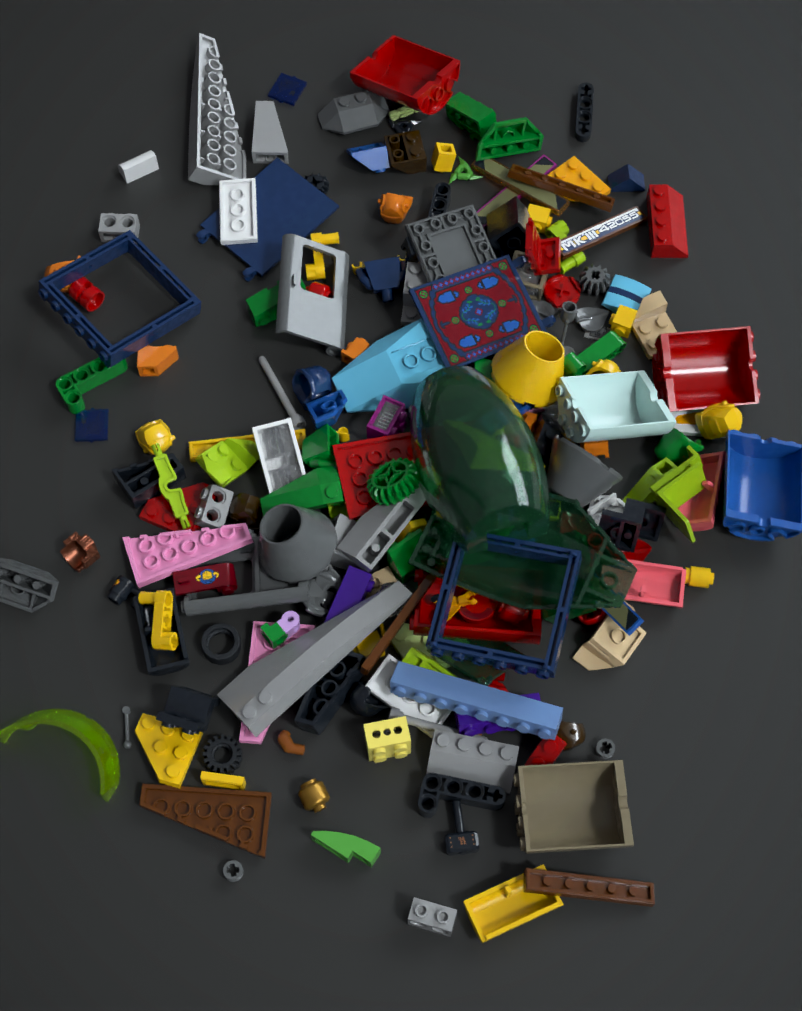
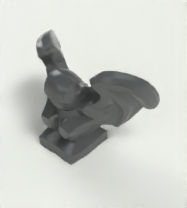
[302,566,342,617]

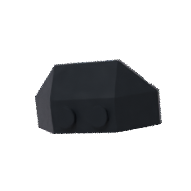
[514,413,568,488]

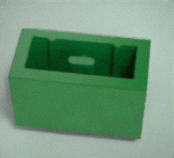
[387,528,434,584]

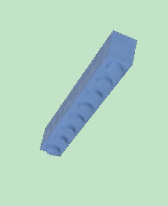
[390,661,563,740]

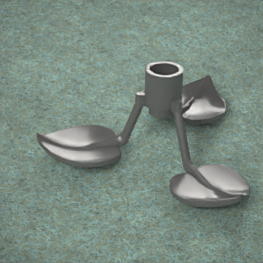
[532,300,609,357]

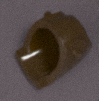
[229,493,263,531]
[557,721,586,752]

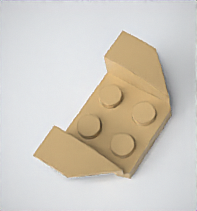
[632,291,677,359]
[572,600,646,671]

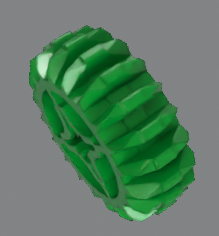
[367,457,421,506]

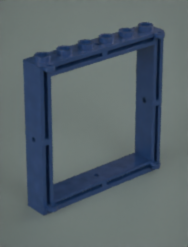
[38,230,201,368]
[426,528,582,679]

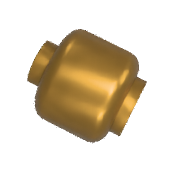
[298,779,330,813]

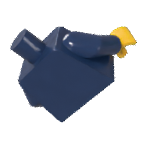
[352,255,407,303]

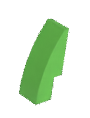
[311,831,381,868]

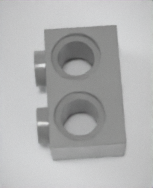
[98,213,140,243]
[194,484,234,529]
[408,897,457,937]

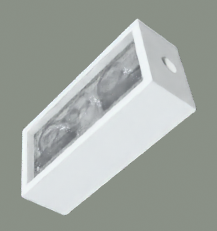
[252,418,306,494]

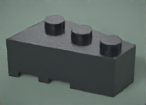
[112,453,186,509]

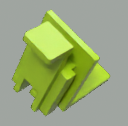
[649,445,706,543]

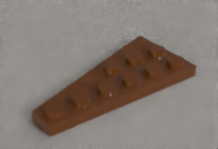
[139,784,272,859]

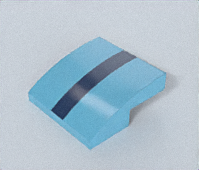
[601,274,651,314]

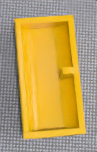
[463,864,564,943]

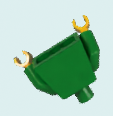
[295,424,350,470]

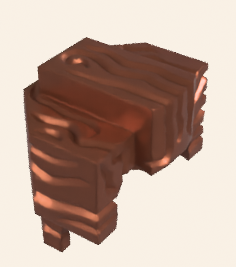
[60,532,100,572]

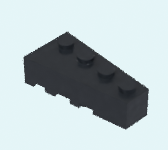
[294,652,366,735]

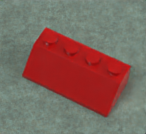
[646,184,688,258]

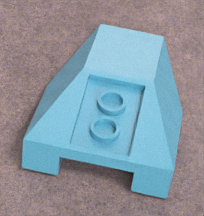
[332,319,463,413]

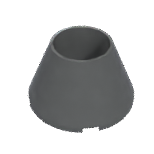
[544,434,623,509]
[259,504,337,584]

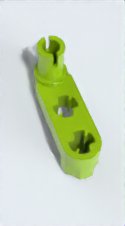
[545,220,586,275]

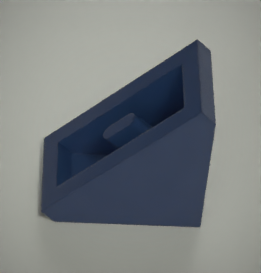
[607,164,645,192]

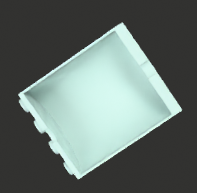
[555,370,677,443]

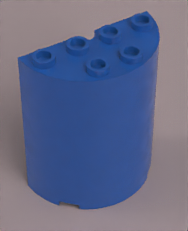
[723,430,802,541]

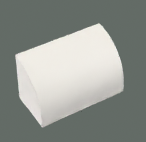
[118,150,159,184]

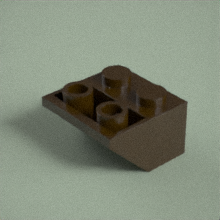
[384,130,427,174]

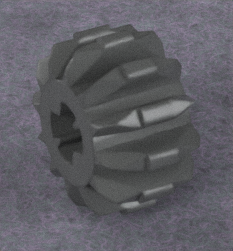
[579,263,610,296]

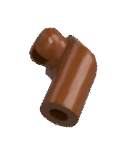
[278,730,305,755]

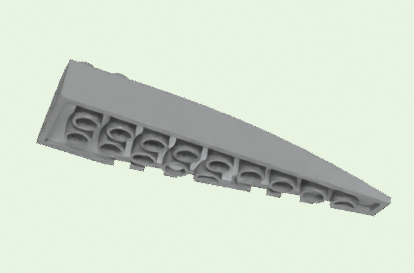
[188,33,246,185]
[217,581,413,737]

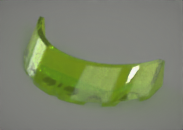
[0,709,120,802]

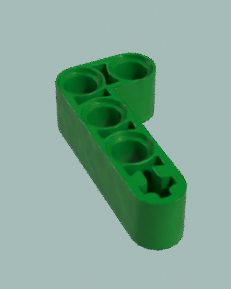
[564,330,627,377]
[56,357,128,414]

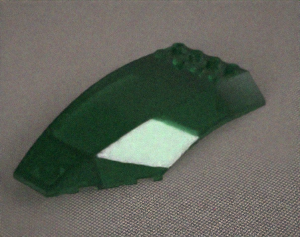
[408,456,637,610]

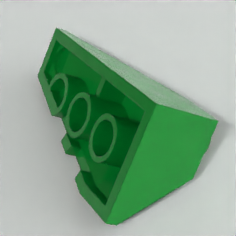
[260,465,344,516]

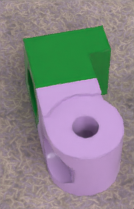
[260,611,300,649]

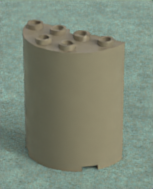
[513,760,634,854]

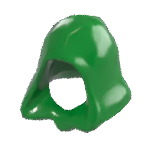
[654,428,704,467]

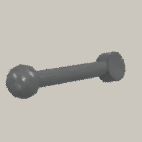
[122,706,132,749]

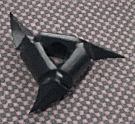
[388,118,422,133]

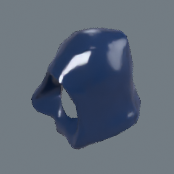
[292,365,332,411]

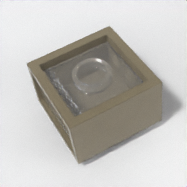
[512,250,549,301]

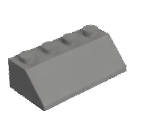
[426,729,519,795]

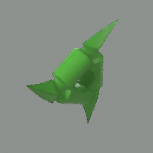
[449,156,482,184]

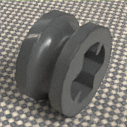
[595,738,615,759]
[223,860,244,882]

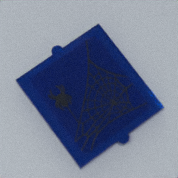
[268,73,307,106]
[75,408,109,443]

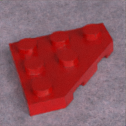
[139,482,217,532]

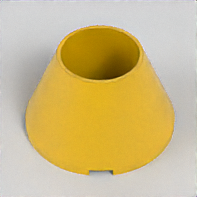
[490,330,564,407]

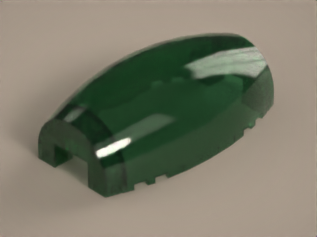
[410,366,550,555]

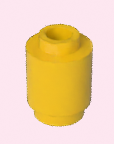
[685,566,714,588]

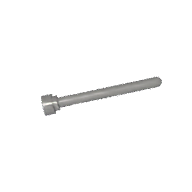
[258,356,306,430]
[388,707,488,740]

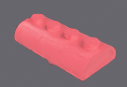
[677,451,725,531]
[601,556,686,609]

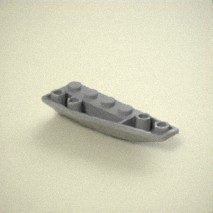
[336,467,442,573]

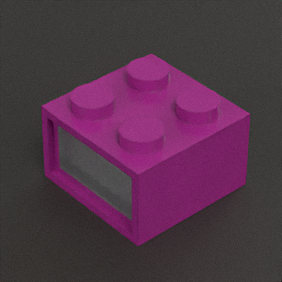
[366,395,407,439]

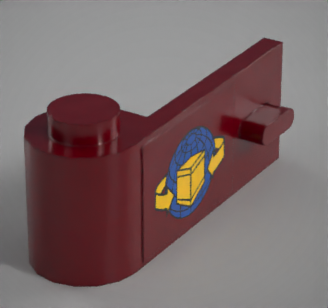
[172,563,238,596]

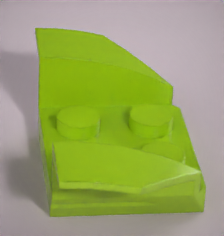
[195,438,260,488]

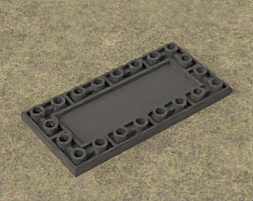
[404,204,496,283]

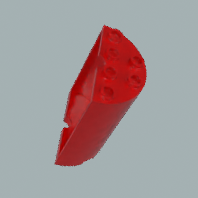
[350,35,460,115]
[652,326,760,412]

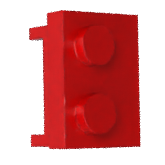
[525,218,561,276]

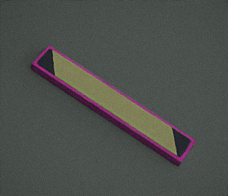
[476,155,557,230]

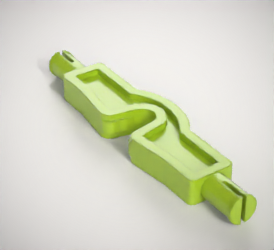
[151,443,191,530]

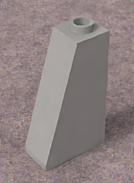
[252,101,289,164]

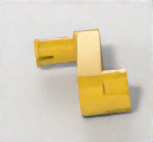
[305,232,339,281]
[138,590,179,651]

